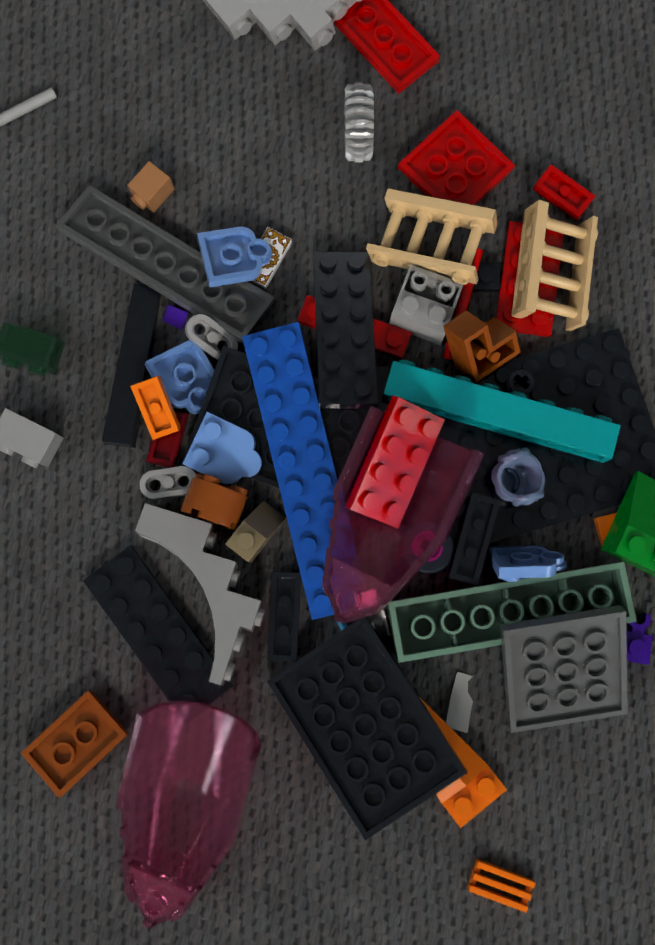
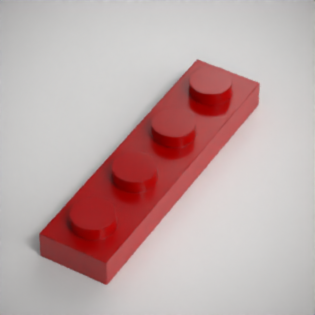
[297,295,412,360]

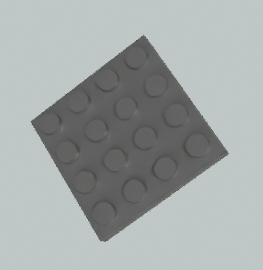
[500,605,628,733]

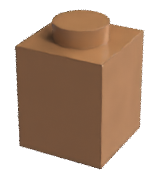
[127,161,174,213]

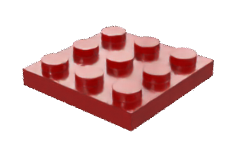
[398,110,515,206]

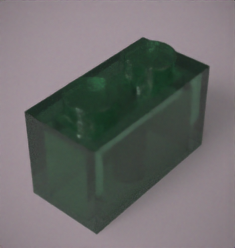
[0,322,65,377]

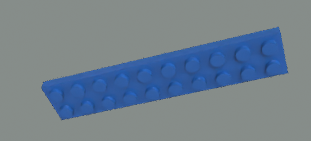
[242,322,366,620]

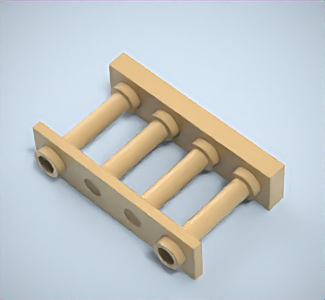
[366,189,498,285]
[511,200,598,331]

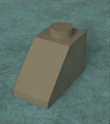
[225,501,286,563]

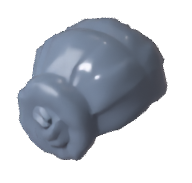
[491,447,545,507]

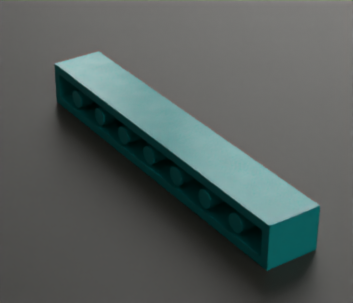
[382,360,621,463]

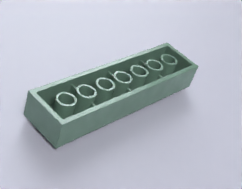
[386,562,637,663]

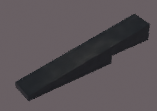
[102,283,161,448]

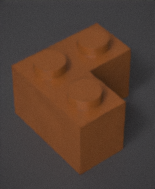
[443,311,520,383]

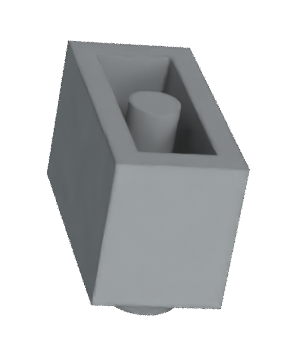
[0,408,64,469]

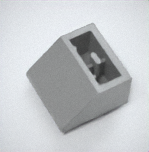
[389,264,463,345]

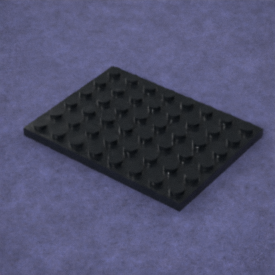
[427,328,655,552]

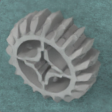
[344,82,374,162]

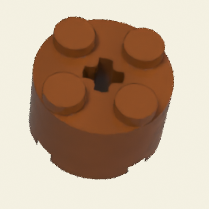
[180,474,248,530]

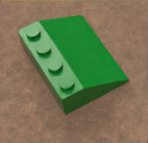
[600,471,655,577]

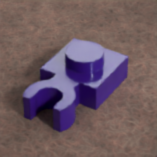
[626,613,653,665]

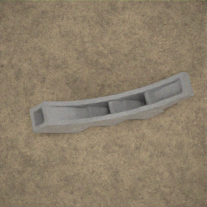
[203,0,362,51]
[135,503,265,686]

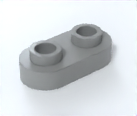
[185,314,238,360]
[140,466,197,500]

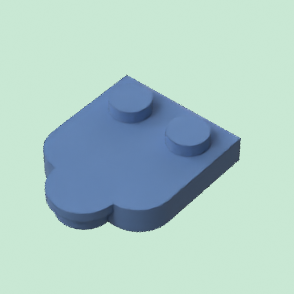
[197,227,272,288]
[144,340,214,415]
[183,412,262,484]
[487,546,567,582]

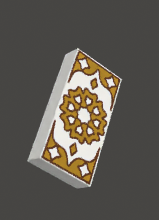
[251,227,292,289]

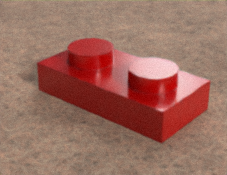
[532,164,595,221]

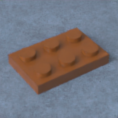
[20,689,130,799]

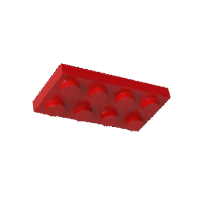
[333,0,440,94]
[496,221,564,337]
[345,396,445,529]

